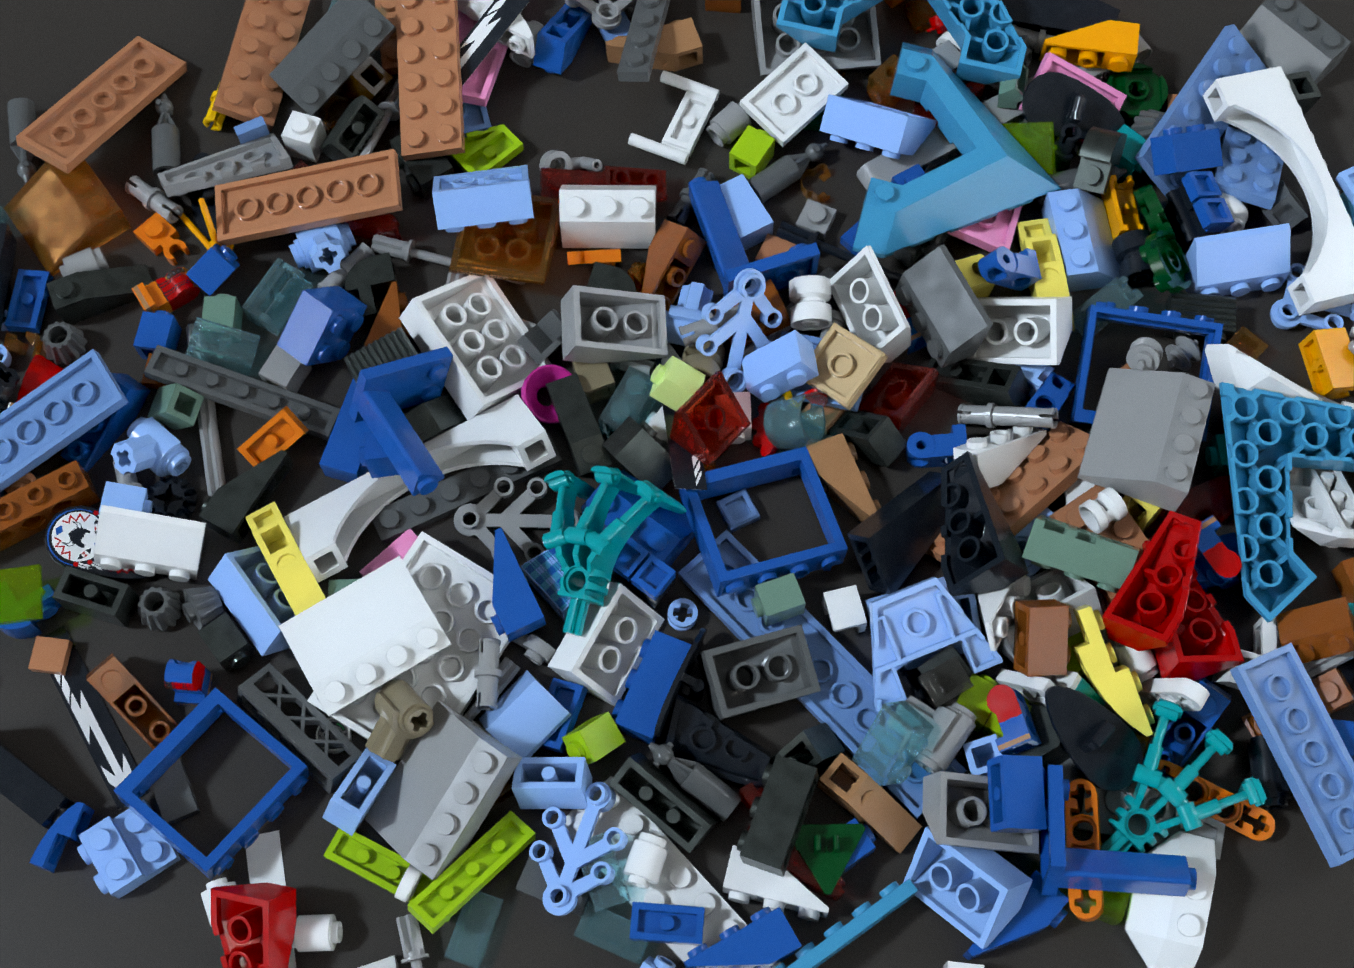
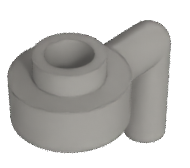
[539,150,602,182]
[513,634,556,666]

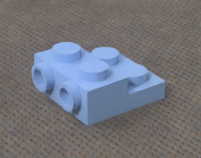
[77,799,181,899]

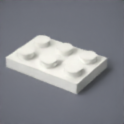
[740,42,849,147]

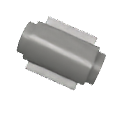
[891,695,977,774]

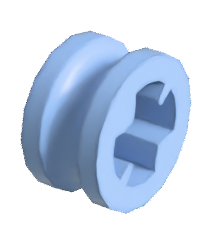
[667,598,698,631]

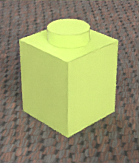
[649,356,706,415]

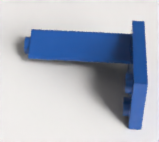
[688,177,820,297]
[349,346,453,496]
[1040,764,1197,897]

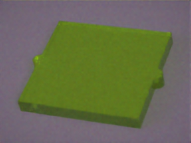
[1002,121,1057,174]
[0,564,46,625]

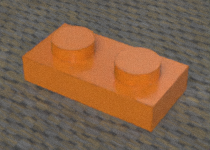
[237,406,308,467]

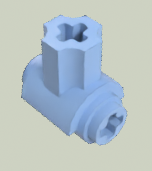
[289,222,357,273]
[666,282,713,346]
[110,416,192,477]

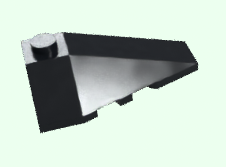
[941,451,1029,596]

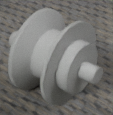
[1165,336,1201,371]
[1126,337,1163,371]

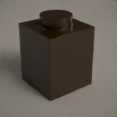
[341,56,393,102]

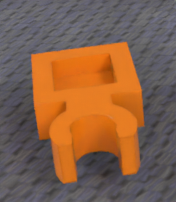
[133,212,190,266]
[567,248,622,267]

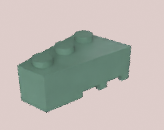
[1022,515,1140,593]

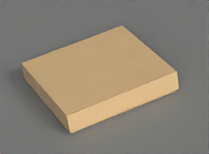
[806,322,888,411]

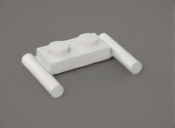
[628,70,720,165]

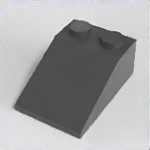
[697,624,821,720]

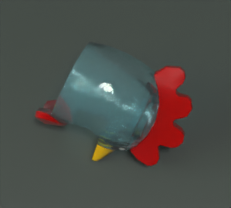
[751,388,828,457]

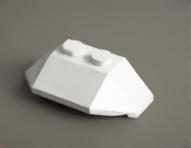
[1205,344,1323,401]
[1290,467,1354,548]
[1124,831,1216,968]

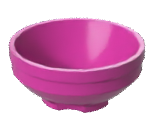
[521,365,572,424]

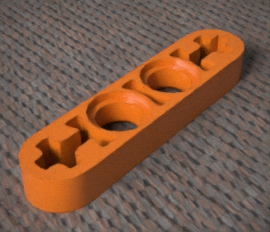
[1151,759,1275,841]
[1065,779,1104,922]

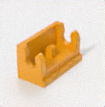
[1101,175,1145,240]
[1298,327,1354,399]

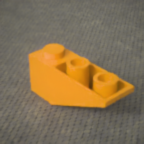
[1039,20,1140,72]

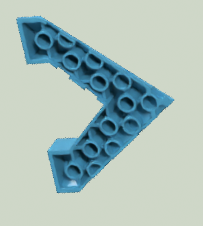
[776,0,1027,84]
[852,42,1061,258]
[1219,382,1354,623]

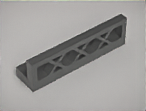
[237,663,362,795]

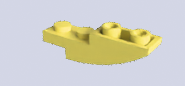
[1016,218,1075,331]
[245,501,326,616]
[1071,604,1155,737]

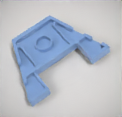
[869,577,1003,713]

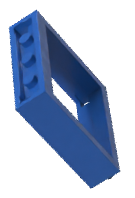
[1069,301,1224,442]
[679,446,848,597]
[113,687,310,880]

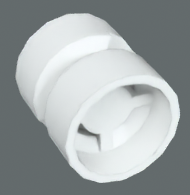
[789,275,832,331]

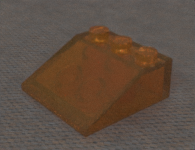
[3,160,132,276]
[449,195,561,285]

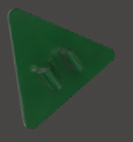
[795,824,865,895]

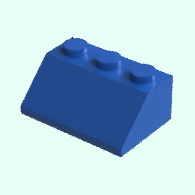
[581,470,694,566]

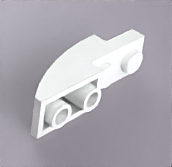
[457,0,535,59]

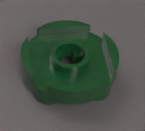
[1107,63,1168,122]
[1133,184,1177,241]
[1139,230,1191,294]

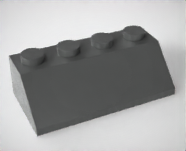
[269,0,396,117]

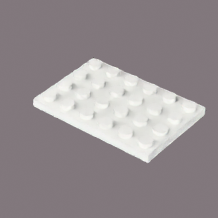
[307,531,510,760]

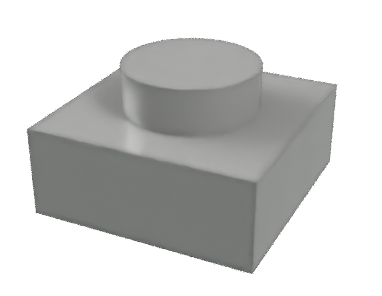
[796,199,837,241]

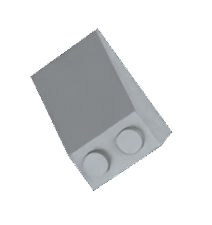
[561,285,668,364]

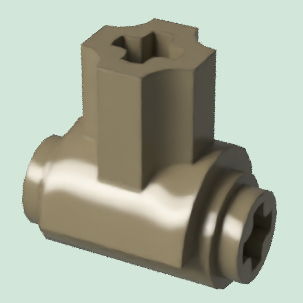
[365,679,435,762]

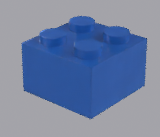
[277,286,367,366]

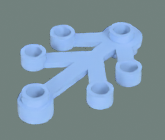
[1270,263,1354,330]
[696,268,782,392]
[529,782,628,916]

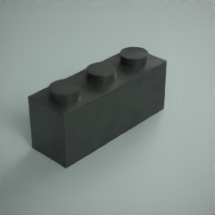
[609,752,720,853]
[737,755,819,877]

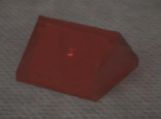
[858,362,939,434]
[670,371,751,465]

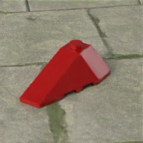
[1102,510,1202,651]
[1142,541,1244,681]
[211,882,296,968]

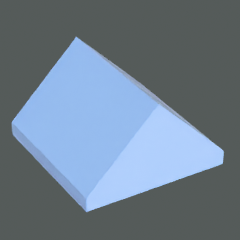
[479,670,571,757]

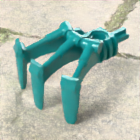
[542,465,687,636]
[1101,698,1267,853]

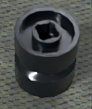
[1112,229,1154,288]

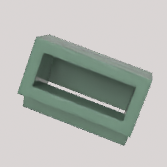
[997,63,1029,109]

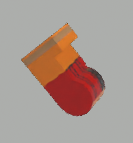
[131,267,200,313]

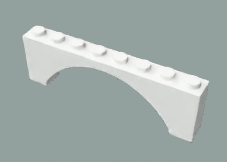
[1203,66,1354,316]
[283,394,556,583]

